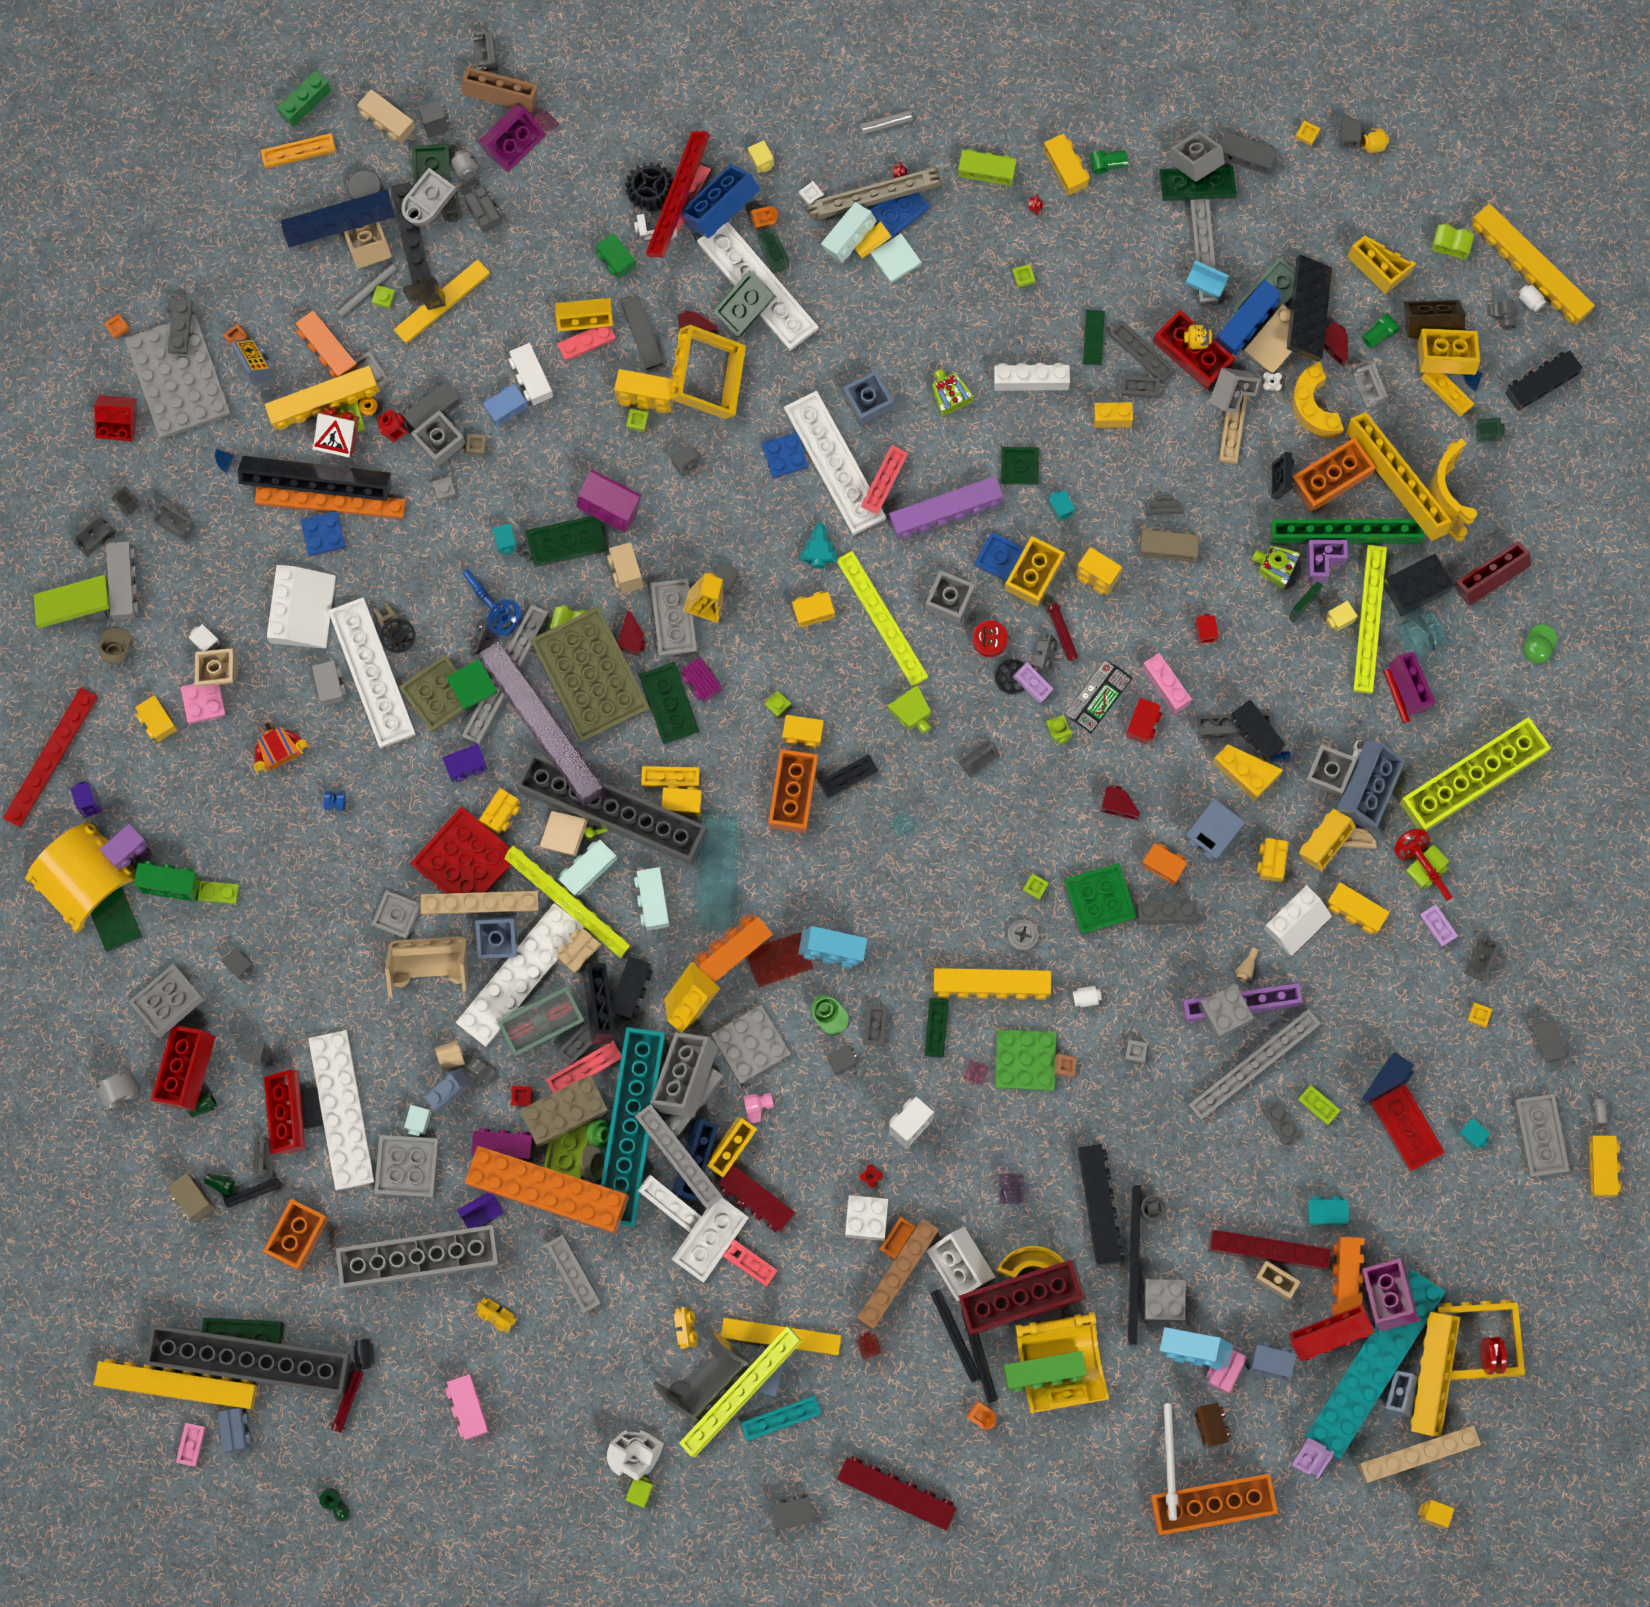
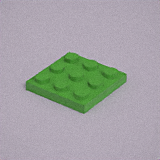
[995,1030,1056,1091]

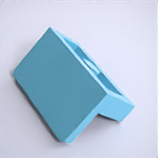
[1185,261,1229,299]

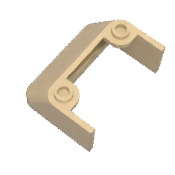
[385,936,468,996]

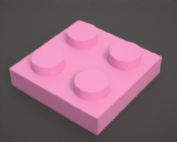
[181,684,226,724]

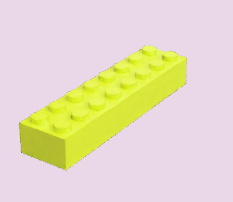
[1399,717,1551,831]

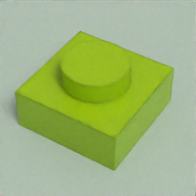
[1012,264,1036,288]
[372,285,396,309]
[626,409,649,432]
[764,691,791,718]
[1023,873,1049,900]

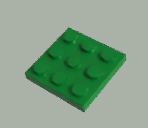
[1064,863,1137,935]

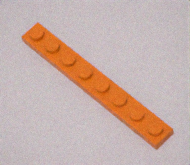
[254,486,406,519]

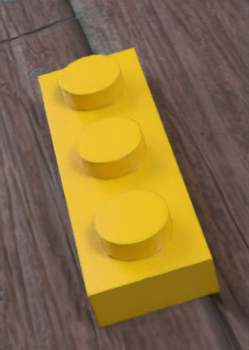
[1421,373,1474,417]
[641,766,700,788]

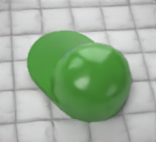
[1523,624,1557,664]
[810,994,849,1034]

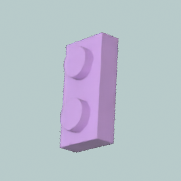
[1012,662,1053,703]
[1419,904,1458,947]

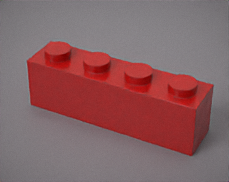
[1289,1304,1375,1362]

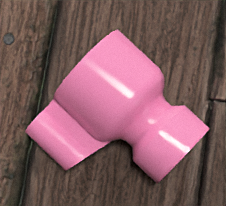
[743,1092,774,1124]

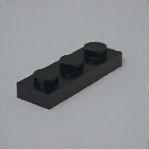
[819,754,878,799]

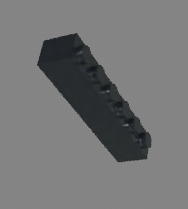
[1077,1144,1124,1266]

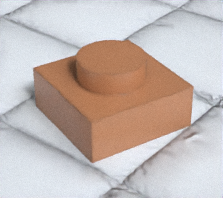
[1054,1054,1077,1078]

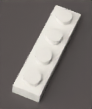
[637,1175,701,1233]

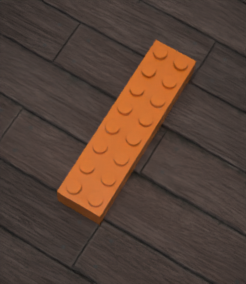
[465,1146,629,1235]

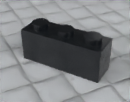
[1230,699,1286,762]
[611,956,654,1021]

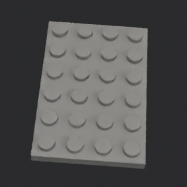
[125,314,231,439]

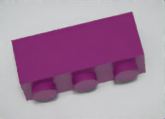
[1388,652,1436,716]
[471,1128,534,1161]

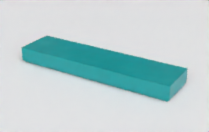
[740,1395,822,1442]

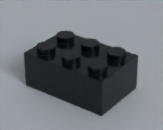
[1383,553,1454,617]

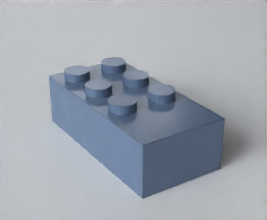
[1337,741,1406,828]

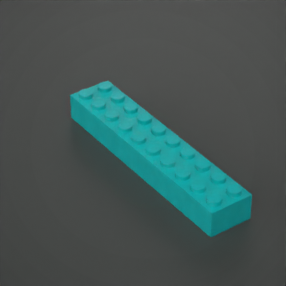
[601,1027,666,1229]
[1303,1269,1446,1460]

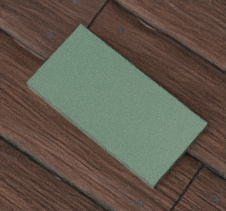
[1232,257,1295,332]

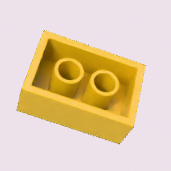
[1417,329,1480,375]
[614,369,674,414]
[1004,536,1065,607]

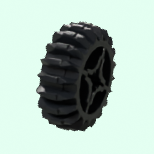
[625,162,673,212]

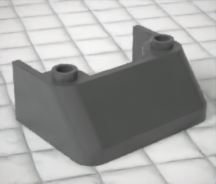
[653,1326,751,1423]

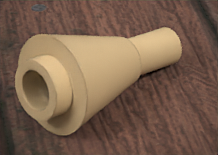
[1234,948,1259,983]

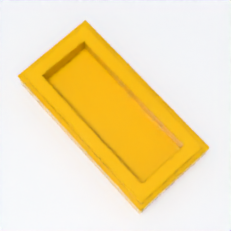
[854,222,892,259]

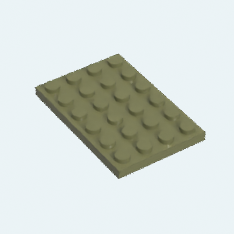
[530,606,650,742]

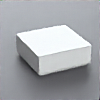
[799,181,824,205]

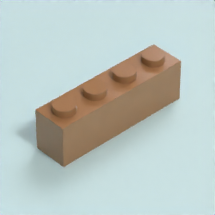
[462,67,538,113]

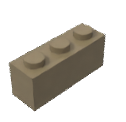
[1139,528,1199,562]

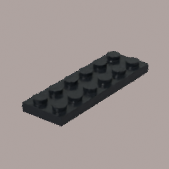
[1286,255,1332,362]

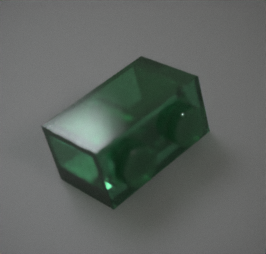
[757,228,789,274]

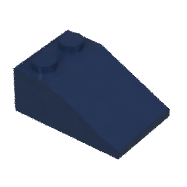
[1357,1052,1414,1108]

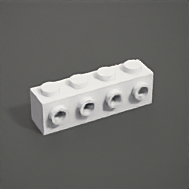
[994,363,1070,391]

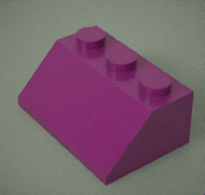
[477,104,546,172]
[576,469,641,532]

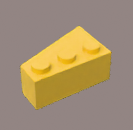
[1213,744,1283,802]

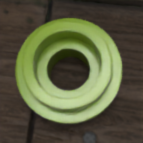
[1268,550,1287,569]

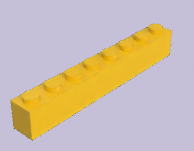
[1471,203,1595,326]
[1346,412,1452,541]
[94,1359,258,1410]

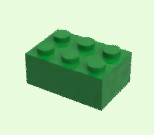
[133,861,202,902]

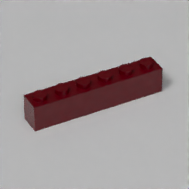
[1208,1230,1331,1271]
[837,1456,957,1531]

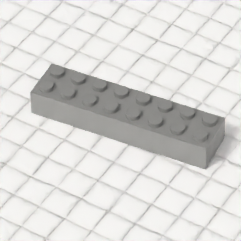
[336,1225,500,1290]

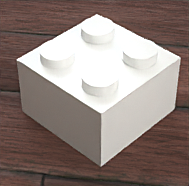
[845,1195,888,1241]

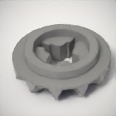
[1008,920,1039,950]

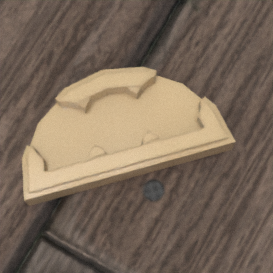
[1341,828,1377,849]

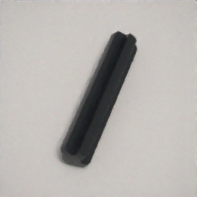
[224,1178,281,1208]

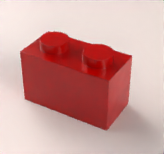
[1125,698,1163,744]

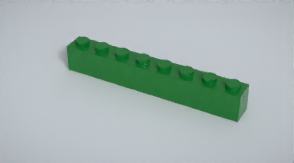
[1269,519,1424,544]

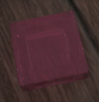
[534,112,559,131]
[964,1060,989,1085]

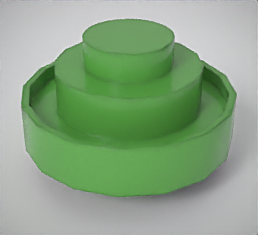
[586,1120,610,1149]

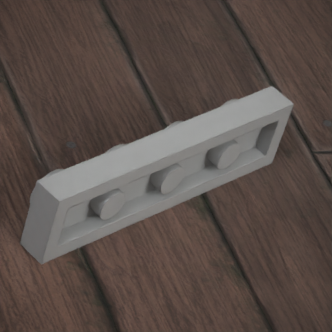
[545,1234,601,1314]

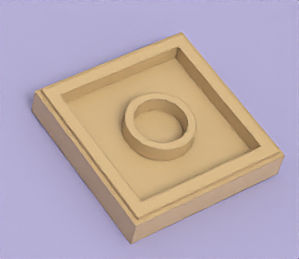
[539,811,588,857]

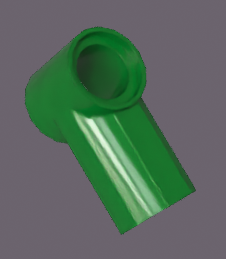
[1089,150,1128,175]
[1361,313,1400,349]

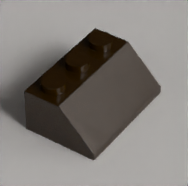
[1404,300,1466,339]

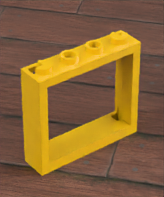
[669,325,746,419]
[1436,1299,1525,1380]

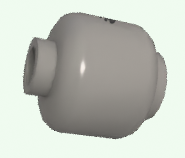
[451,150,478,179]

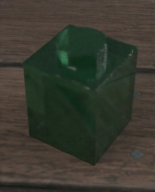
[1475,417,1505,443]

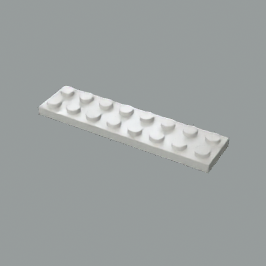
[697,222,819,351]
[784,391,886,536]
[328,597,416,749]
[456,903,584,1047]
[308,1030,375,1191]

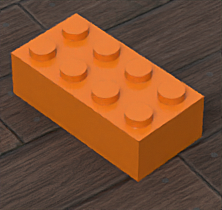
[1292,437,1376,513]
[768,749,818,834]
[693,914,773,983]

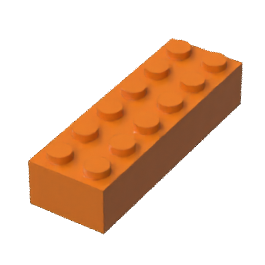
[1149,1473,1278,1536]

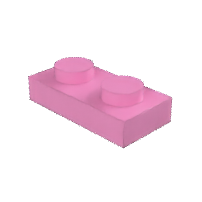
[176,1423,206,1467]

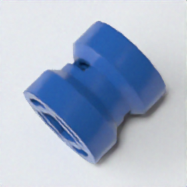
[324,791,346,811]

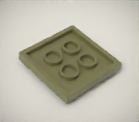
[399,654,465,733]

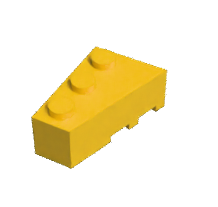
[1347,235,1416,295]
[683,573,723,623]

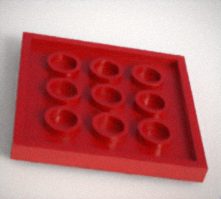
[410,806,511,894]

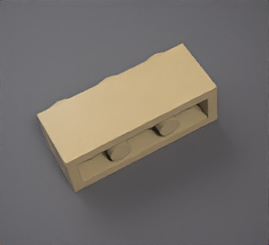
[357,89,415,144]

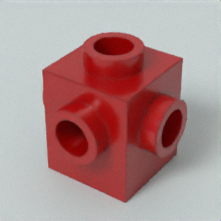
[377,409,408,443]

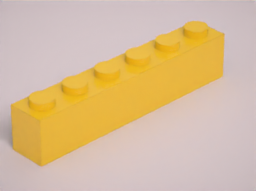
[265,365,380,430]
[934,968,1051,1000]
[1411,1312,1460,1436]

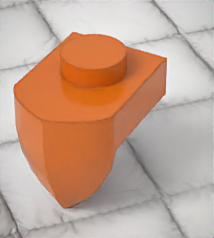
[750,206,778,230]
[966,1400,997,1430]

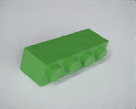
[1002,1351,1087,1393]

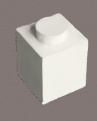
[189,624,221,651]

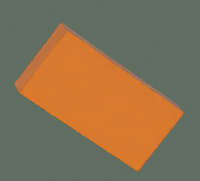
[879,1216,917,1260]

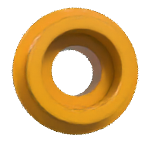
[359,397,378,416]

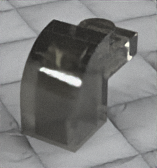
[403,276,445,310]

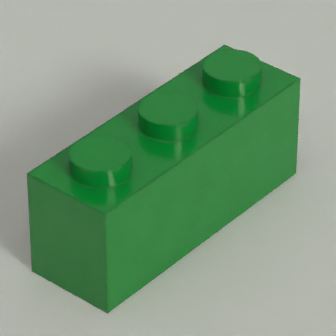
[277,70,331,127]

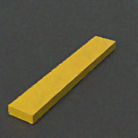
[393,259,490,345]
[721,1318,841,1356]

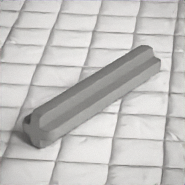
[859,110,913,134]

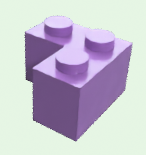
[1307,540,1348,583]
[100,824,150,870]

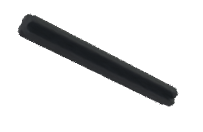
[931,1289,980,1382]
[961,1308,998,1403]

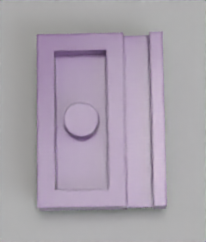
[1292,1438,1334,1479]

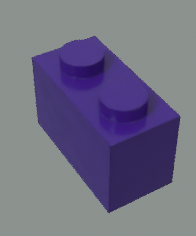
[442,744,488,783]
[70,781,103,818]

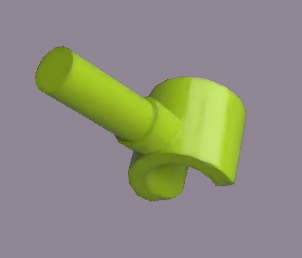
[583,826,609,840]

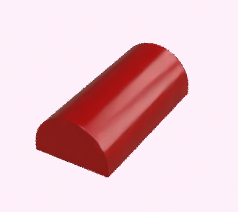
[264,1070,306,1154]

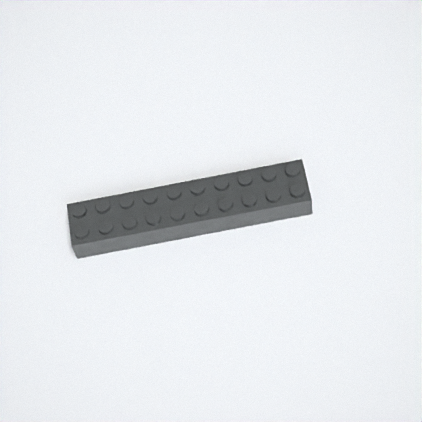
[516,752,708,866]
[145,1325,351,1394]

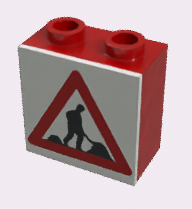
[313,408,360,457]

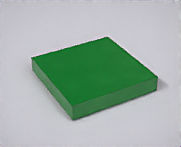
[446,659,498,710]

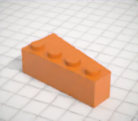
[1331,1237,1365,1316]

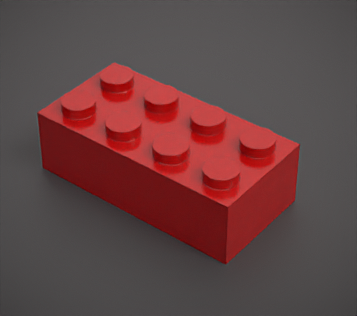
[1153,310,1235,391]
[150,1026,216,1111]

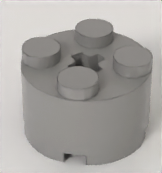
[94,1069,140,1110]

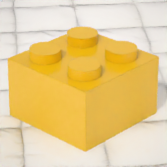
[1076,547,1122,596]

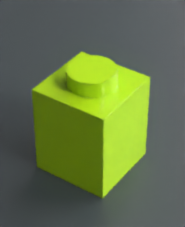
[625,1476,654,1508]

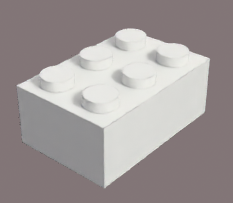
[889,1097,934,1149]

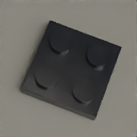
[1271,452,1294,500]

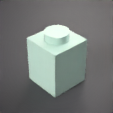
[404,1105,432,1137]

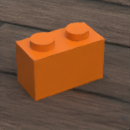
[1141,843,1188,885]

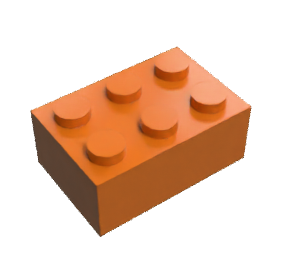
[263,1199,329,1272]

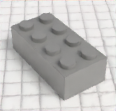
[650,1032,718,1118]

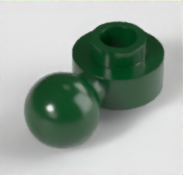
[319,1488,350,1522]

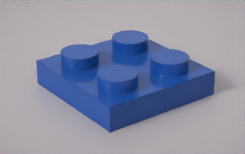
[762,432,808,478]
[301,511,346,556]
[974,532,1024,581]

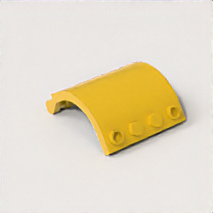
[1428,438,1477,542]
[25,821,136,933]
[1015,1312,1109,1413]

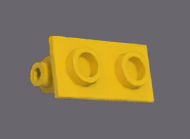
[476,1298,517,1333]
[674,1307,698,1349]

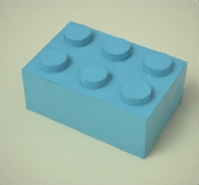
[798,926,867,968]
[1160,1327,1233,1370]

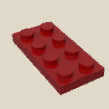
[1370,1084,1445,1172]

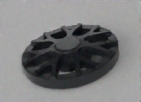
[380,618,416,653]
[995,659,1025,694]

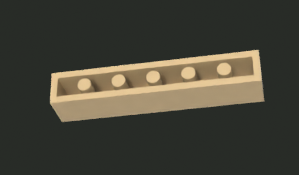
[420,891,538,915]
[1358,1426,1481,1484]

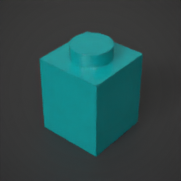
[1048,490,1076,522]
[492,524,518,555]
[1457,1118,1490,1150]

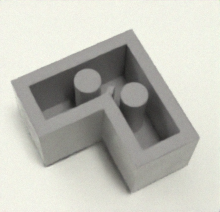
[1209,368,1262,412]

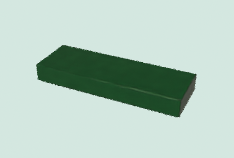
[1083,310,1105,365]
[924,998,949,1058]

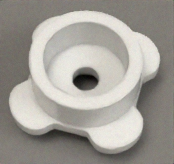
[1263,372,1282,391]

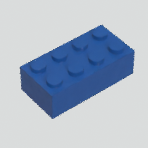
[680,164,761,239]
[1215,279,1282,355]

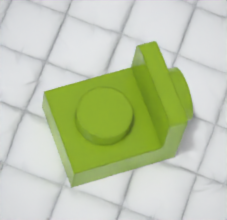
[1046,715,1072,744]

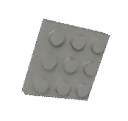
[129,964,204,1038]
[711,1005,791,1084]
[374,1135,439,1198]

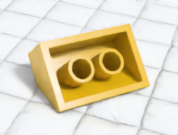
[664,962,720,1033]

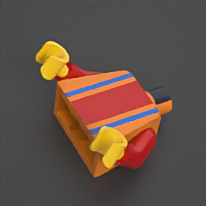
[253,722,310,775]

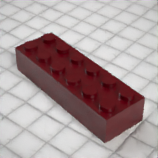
[958,1260,1086,1335]

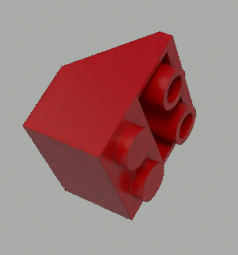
[94,395,137,442]

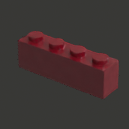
[1456,541,1531,606]
[718,1165,795,1233]

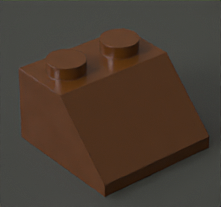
[1193,1403,1231,1449]

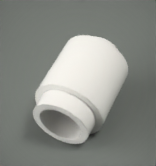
[1518,285,1546,312]
[1073,985,1102,1008]

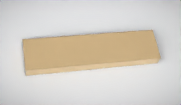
[1218,395,1247,464]

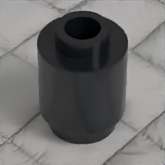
[353,1339,375,1369]

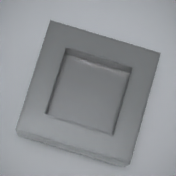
[433,476,456,501]
[1125,1040,1148,1063]

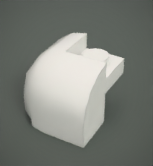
[607,1430,664,1481]

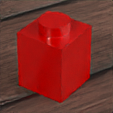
[1195,614,1219,644]

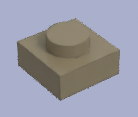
[466,434,487,455]

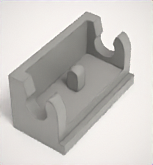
[1353,363,1388,409]

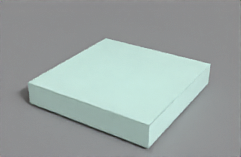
[870,234,922,283]

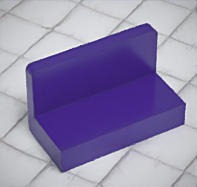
[457,1193,504,1229]

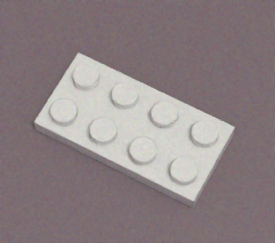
[671,1198,749,1283]

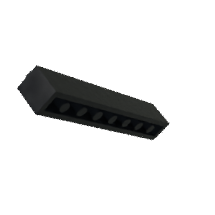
[238,456,391,501]

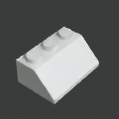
[1264,885,1332,956]
[927,1226,995,1301]

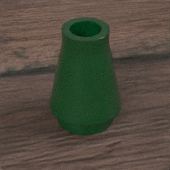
[187,1093,217,1118]
[204,1173,235,1195]

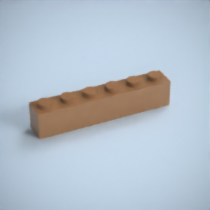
[857,1219,939,1331]

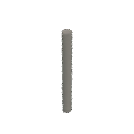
[337,264,397,318]

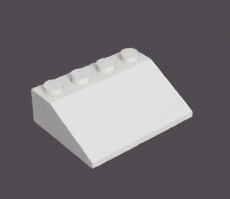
[267,565,336,649]

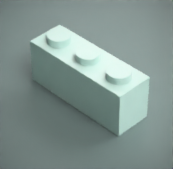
[821,202,877,263]
[558,840,617,899]
[634,867,670,931]

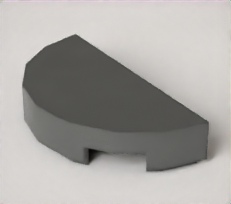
[1146,495,1184,515]

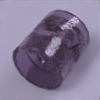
[998,1173,1024,1204]

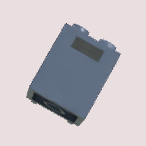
[1186,799,1246,861]

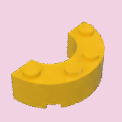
[1292,362,1344,438]
[996,1246,1065,1279]

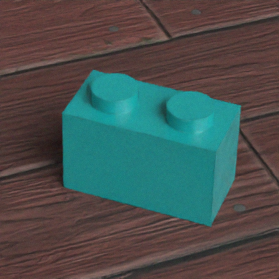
[1306,1196,1349,1226]

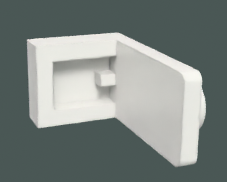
[634,214,677,243]

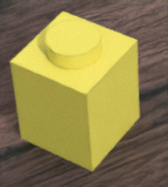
[748,140,774,173]
[1326,601,1358,632]

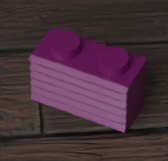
[681,657,723,703]

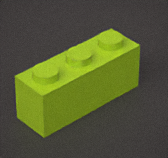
[958,149,1016,186]

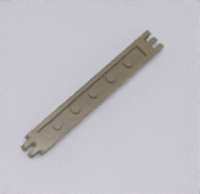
[807,167,942,219]

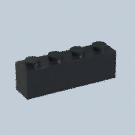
[1505,350,1583,411]
[583,963,615,1044]

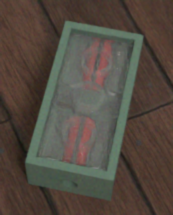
[496,984,584,1056]

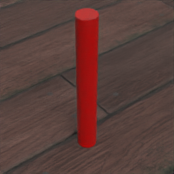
[1383,669,1410,724]

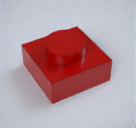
[511,1086,532,1107]

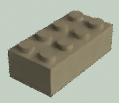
[520,1075,609,1148]

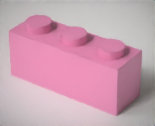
[1142,653,1192,715]
[445,1374,490,1440]

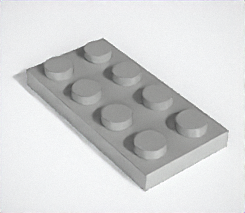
[651,578,697,657]
[1515,1094,1569,1178]

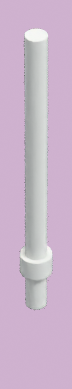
[1164,1403,1178,1521]

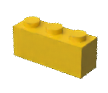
[1043,133,1090,195]
[555,298,613,332]
[1299,808,1356,872]
[1326,882,1390,935]
[706,1117,757,1177]
[1589,1136,1621,1197]

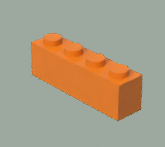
[295,311,359,379]

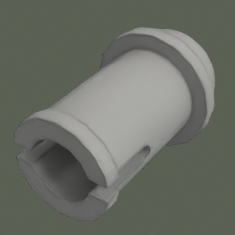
[1592,1099,1609,1124]

